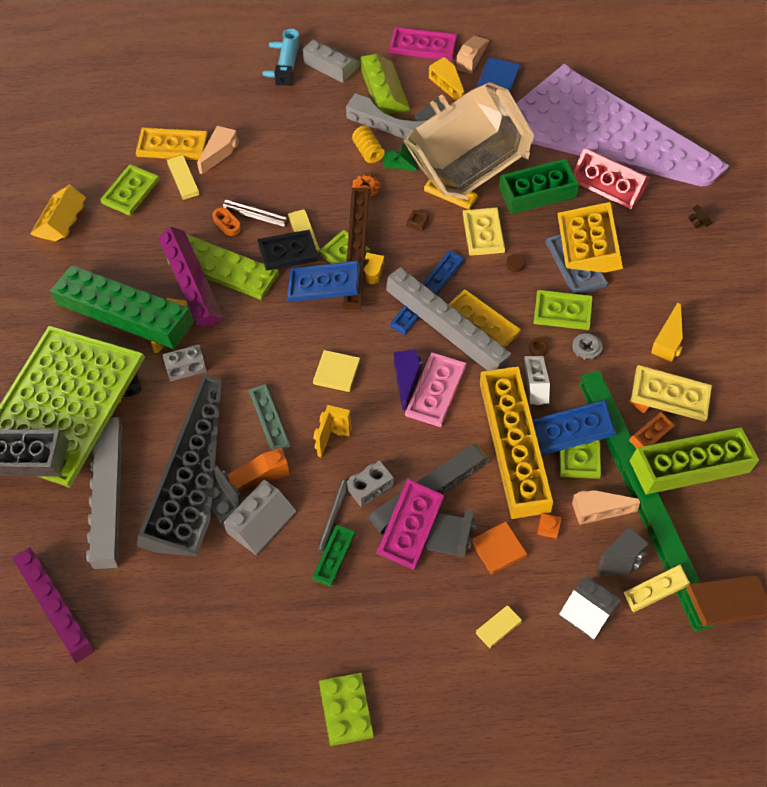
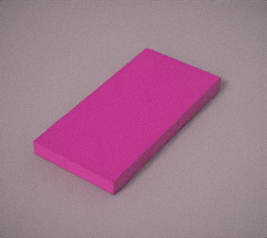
[389,27,457,61]
[376,479,445,570]

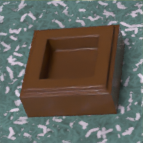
[406,210,429,231]

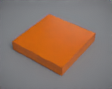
[472,522,527,575]

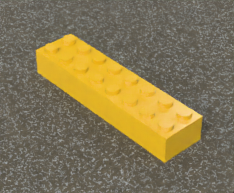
[480,366,553,519]

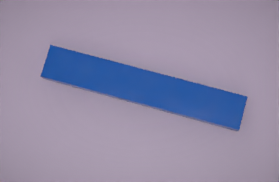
[390,250,465,335]

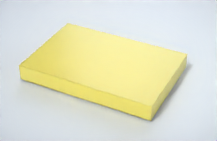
[463,207,505,256]

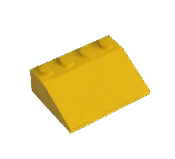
[557,202,623,272]

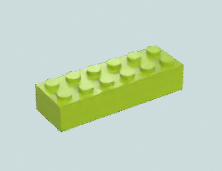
[630,427,759,495]

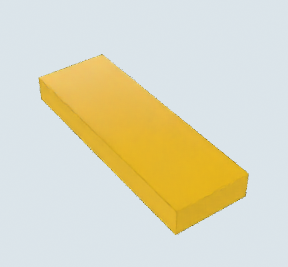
[424,178,478,210]

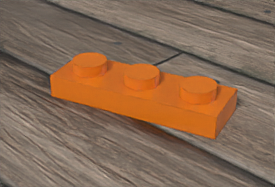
[629,412,675,449]

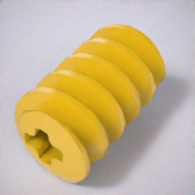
[352,126,385,163]

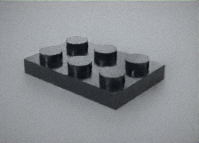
[257,230,318,271]

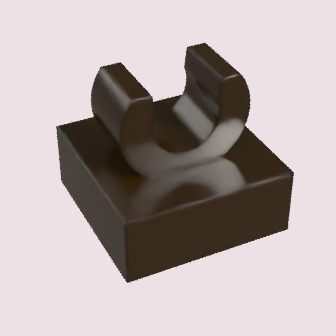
[688,204,712,229]

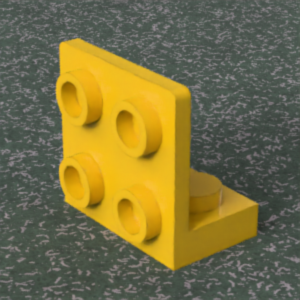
[313,405,352,457]

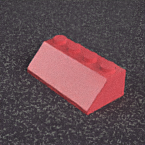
[573,148,651,209]

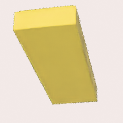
[167,155,199,200]
[288,209,320,253]
[624,565,690,612]

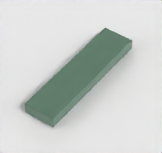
[248,384,291,451]

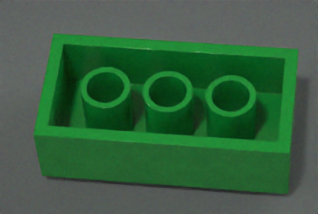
[499,159,579,214]

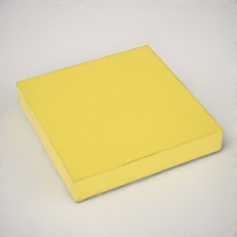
[313,350,360,392]

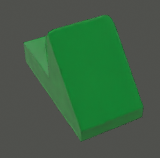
[383,143,418,171]

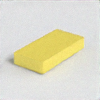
[476,605,522,648]

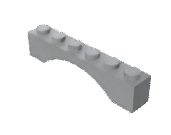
[346,93,427,139]

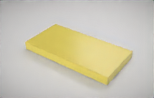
[631,365,712,422]

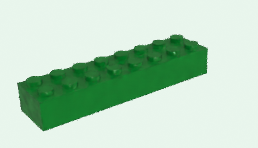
[50,265,194,349]

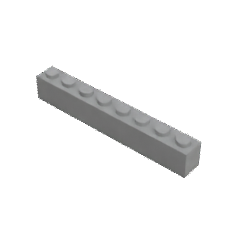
[386,267,511,371]
[86,417,123,569]

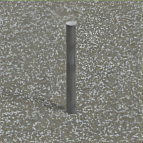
[317,480,347,554]

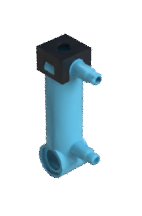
[263,29,300,86]

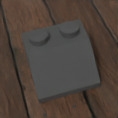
[597,527,648,575]

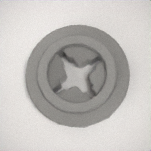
[572,333,603,360]

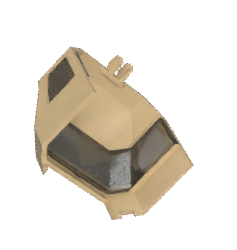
[404,82,534,200]

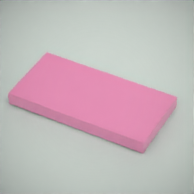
[405,352,467,427]

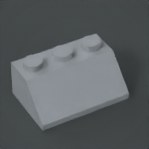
[303,40,361,83]
[224,480,296,556]

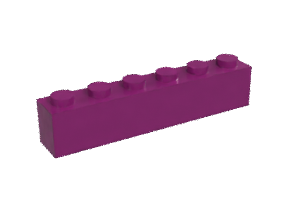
[158,227,224,328]
[12,547,94,663]

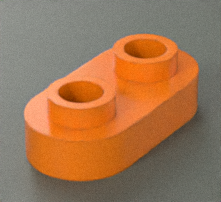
[212,208,241,236]

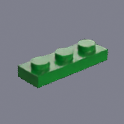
[312,525,355,587]

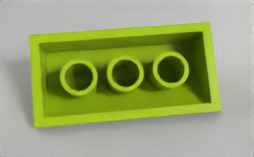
[361,54,410,115]

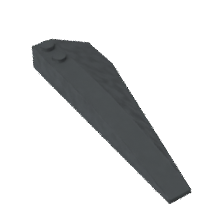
[137,374,222,557]

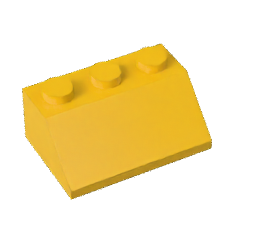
[30,184,86,242]

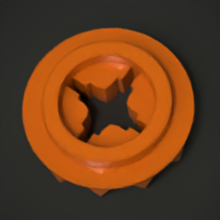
[352,174,380,197]

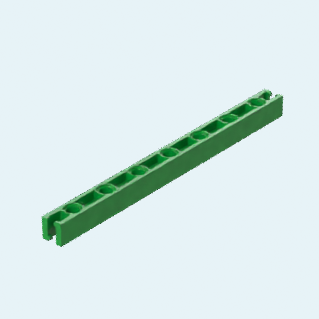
[579,370,715,633]

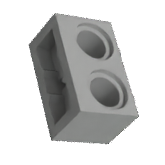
[162,344,207,382]
[347,461,394,508]

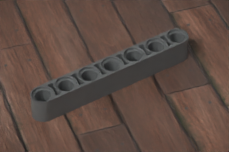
[368,443,490,535]

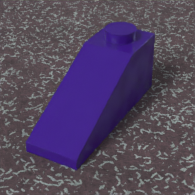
[394,349,422,410]

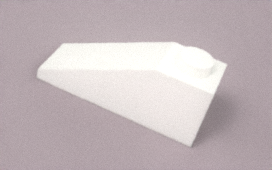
[524,356,550,405]

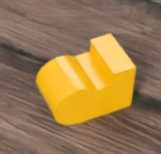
[364,253,384,284]

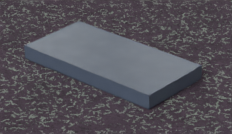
[546,234,608,295]

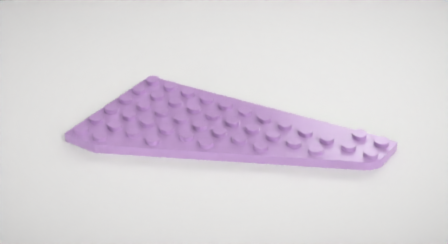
[503,64,729,186]

